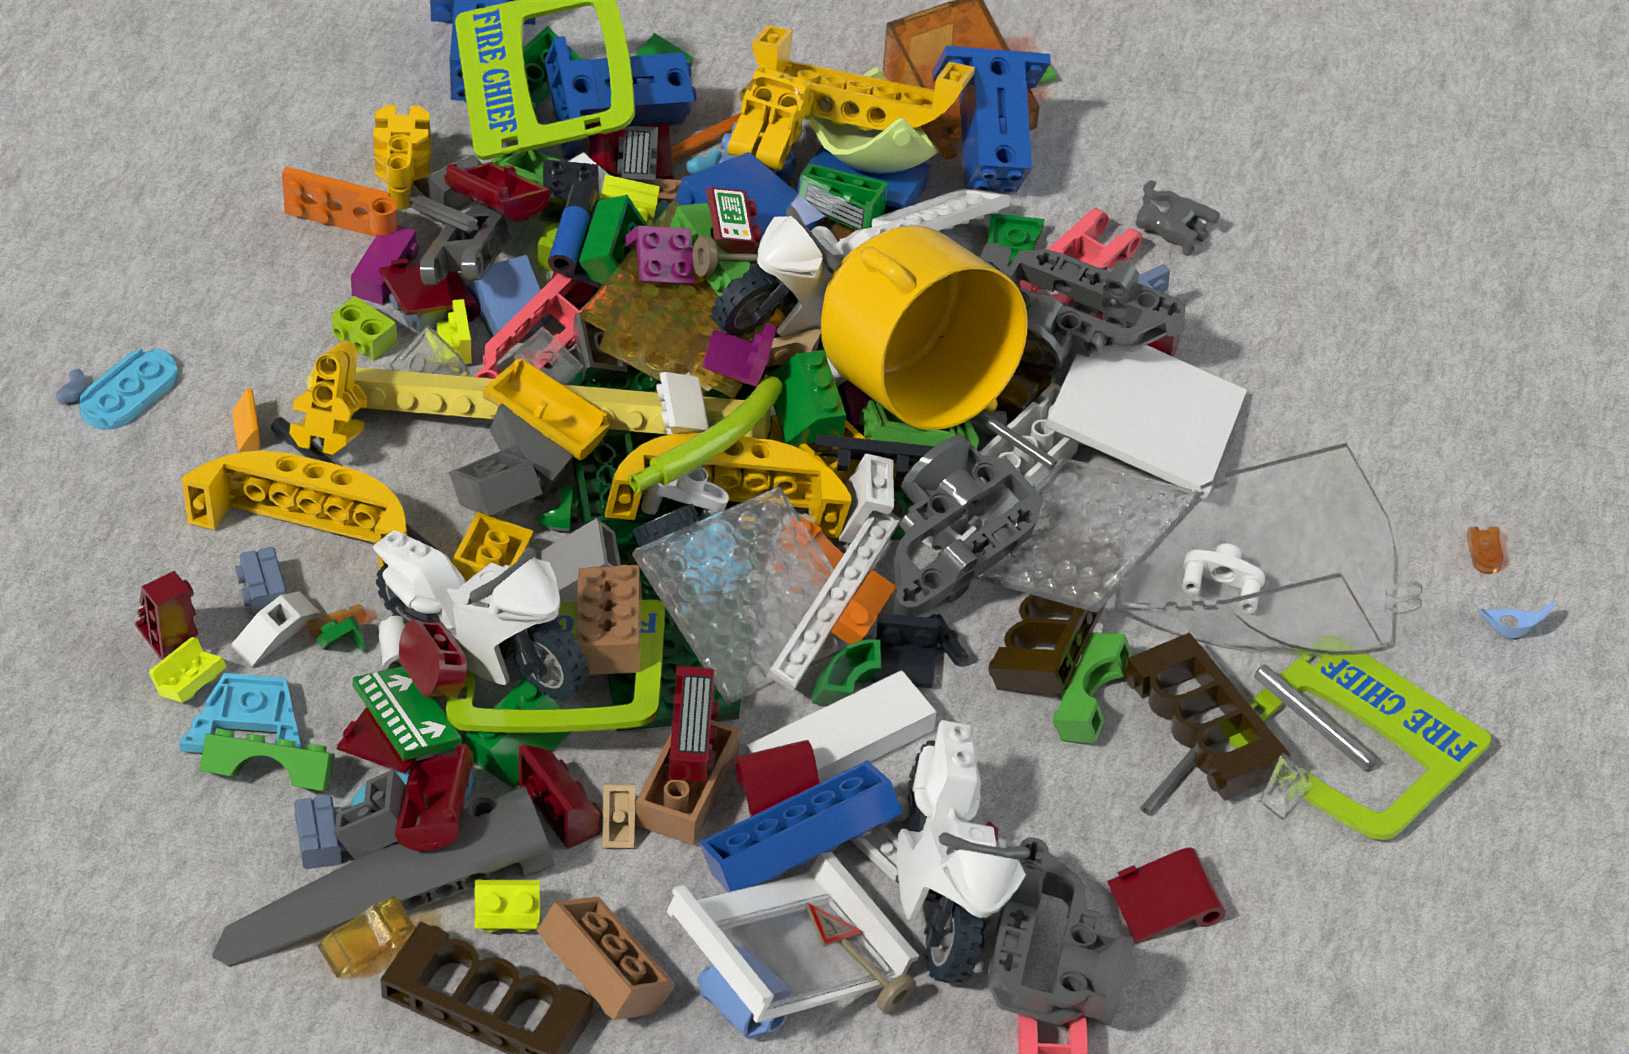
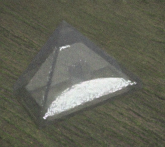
[1259,753,1314,820]

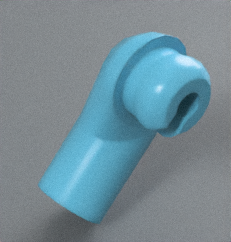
[686,149,722,174]

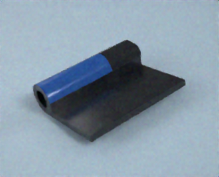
[548,182,647,298]

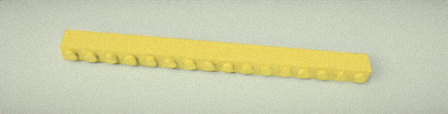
[307,367,771,439]

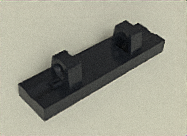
[814,434,935,478]

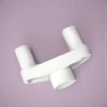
[641,466,729,529]
[1182,543,1265,612]

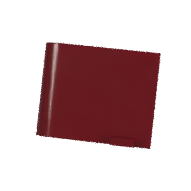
[587,121,673,179]
[379,259,481,323]
[337,707,418,774]
[734,740,820,817]
[1107,847,1226,944]

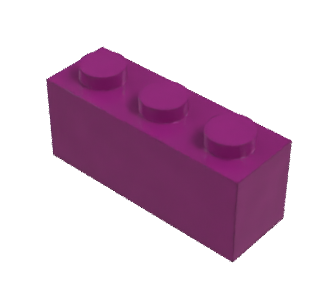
[351,225,419,305]

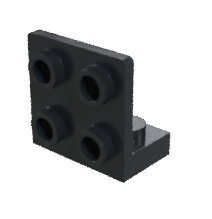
[540,160,599,223]
[872,613,939,688]

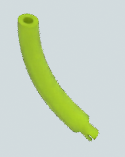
[629,376,783,493]

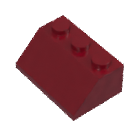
[518,744,602,850]

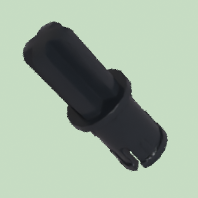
[928,613,968,666]

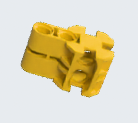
[727,66,814,171]
[373,105,432,210]
[289,341,368,455]

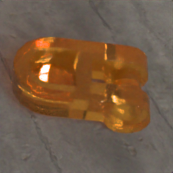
[1467,527,1504,574]

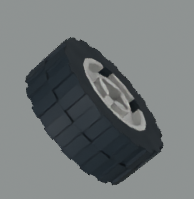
[632,503,702,552]

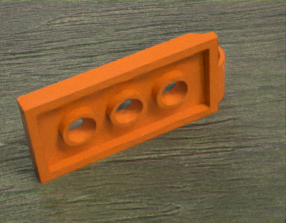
[282,166,398,237]

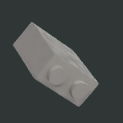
[540,518,621,602]

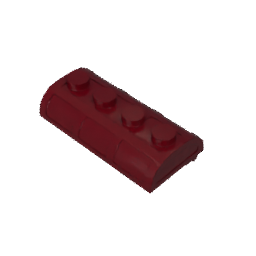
[444,162,550,222]
[394,744,474,851]

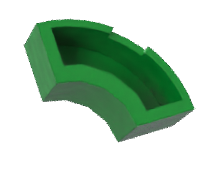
[812,639,881,705]

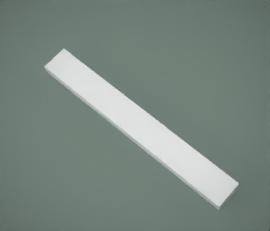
[767,510,902,692]

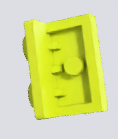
[149,637,227,703]

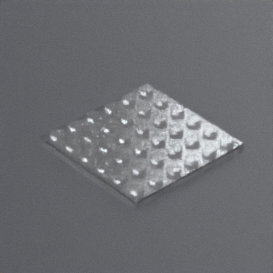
[975,457,1201,613]
[632,487,875,705]

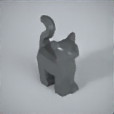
[1136,180,1220,256]

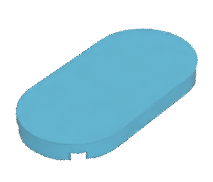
[79,348,178,430]

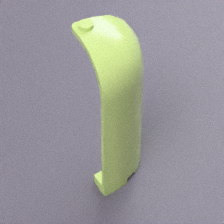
[807,67,938,174]

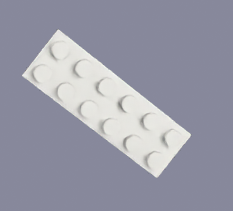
[872,188,1010,231]

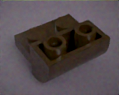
[995,360,1052,421]

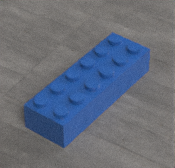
[699,760,902,893]

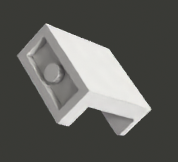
[839,454,894,543]

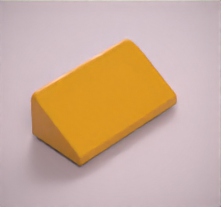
[232,388,261,452]

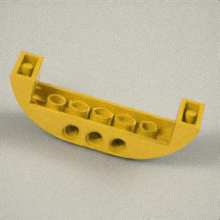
[752,25,975,130]
[605,432,851,538]
[181,451,407,570]

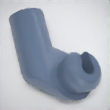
[56,369,86,405]

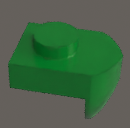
[535,487,579,532]
[316,615,366,652]

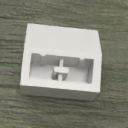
[656,372,709,435]

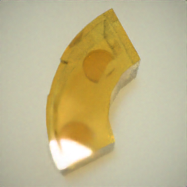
[317,895,416,979]

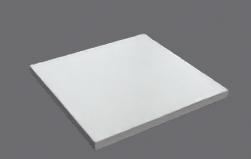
[1045,345,1247,497]

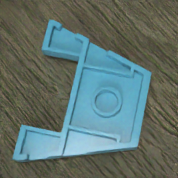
[179,673,302,753]

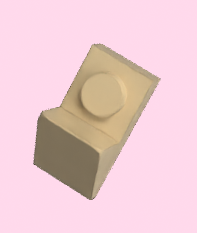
[766,328,821,367]
[602,783,636,848]

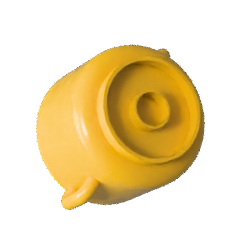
[821,225,1028,430]

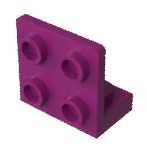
[625,226,695,285]
[702,323,777,387]

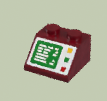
[706,187,763,254]

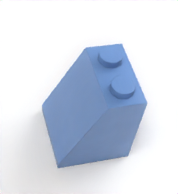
[468,255,550,338]

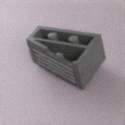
[617,126,658,185]

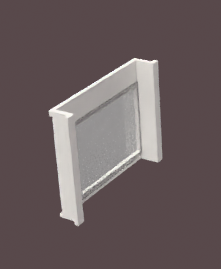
[667,851,919,1023]

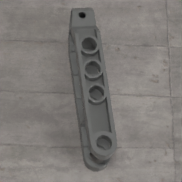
[420,204,511,286]

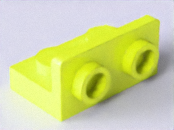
[437,299,472,366]
[474,880,540,932]

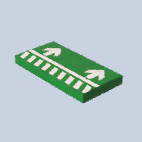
[352,666,462,761]

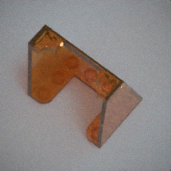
[882,0,1040,160]

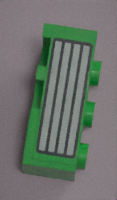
[799,163,888,230]

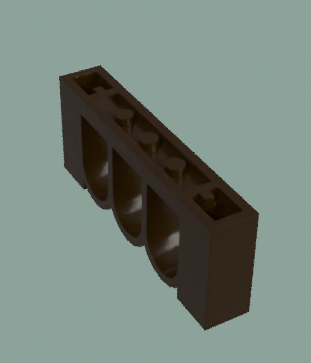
[988,543,1124,694]
[1125,632,1290,801]
[380,921,593,1054]

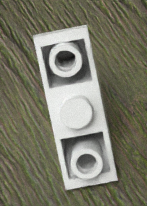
[231,591,320,667]

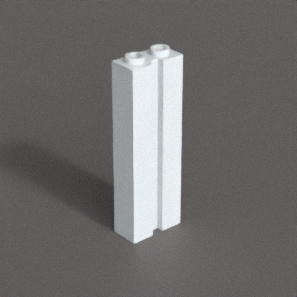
[746,670,936,783]

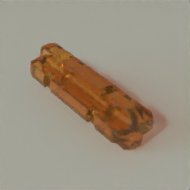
[307,604,366,637]

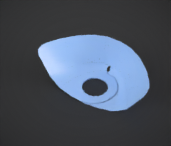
[1471,599,1555,639]

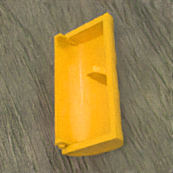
[482,358,611,460]

